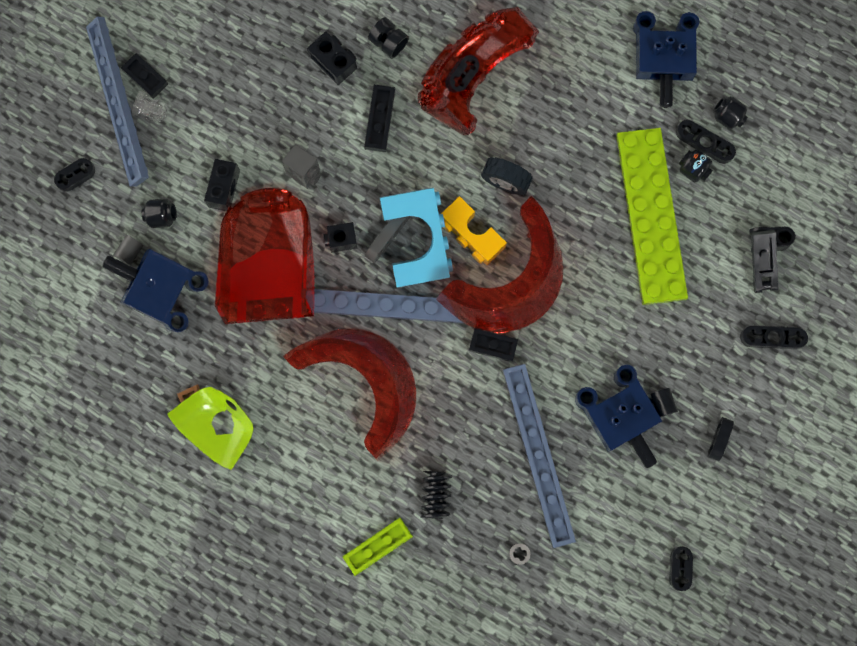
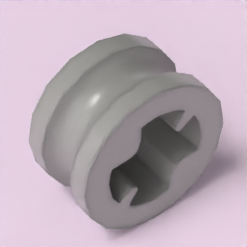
[509,543,531,565]

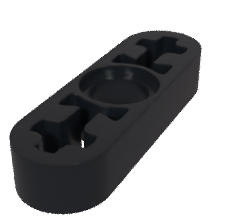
[676,120,736,164]
[740,326,808,349]

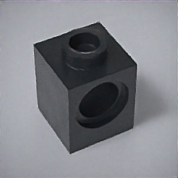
[323,222,358,253]

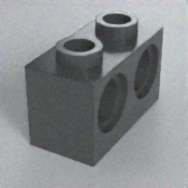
[282,144,321,189]

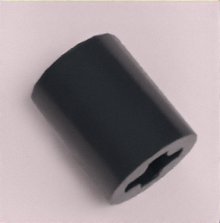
[650,388,678,418]

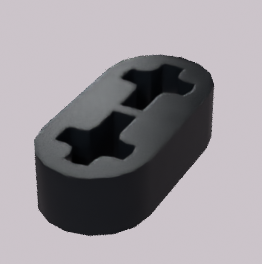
[445,55,479,93]
[54,158,95,192]
[708,417,734,461]
[669,546,693,591]

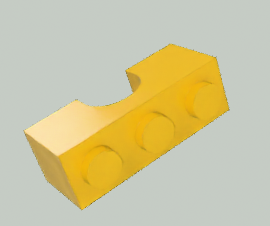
[441,196,507,265]

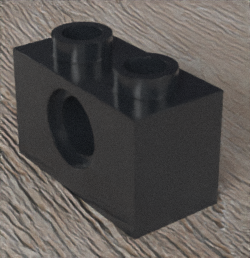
[204,159,240,212]

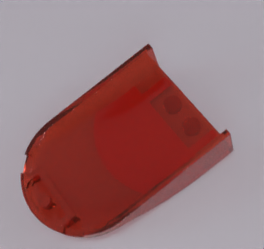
[215,188,315,324]

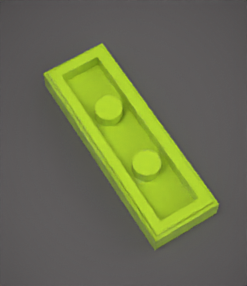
[342,518,413,576]

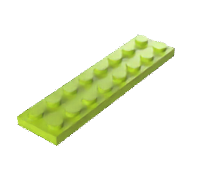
[616,128,688,305]

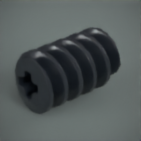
[420,471,452,519]

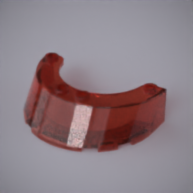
[418,7,539,135]
[436,196,563,333]
[283,329,416,461]

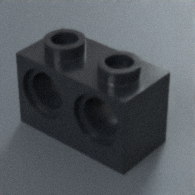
[307,31,357,86]

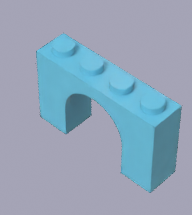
[380,188,453,287]

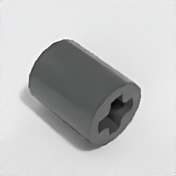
[113,235,144,266]

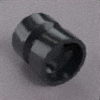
[368,17,409,59]

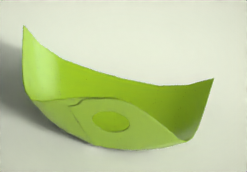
[167,387,254,470]

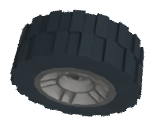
[481,157,533,196]

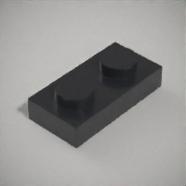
[121,53,168,99]
[469,328,518,362]

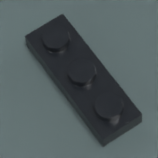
[364,84,396,152]

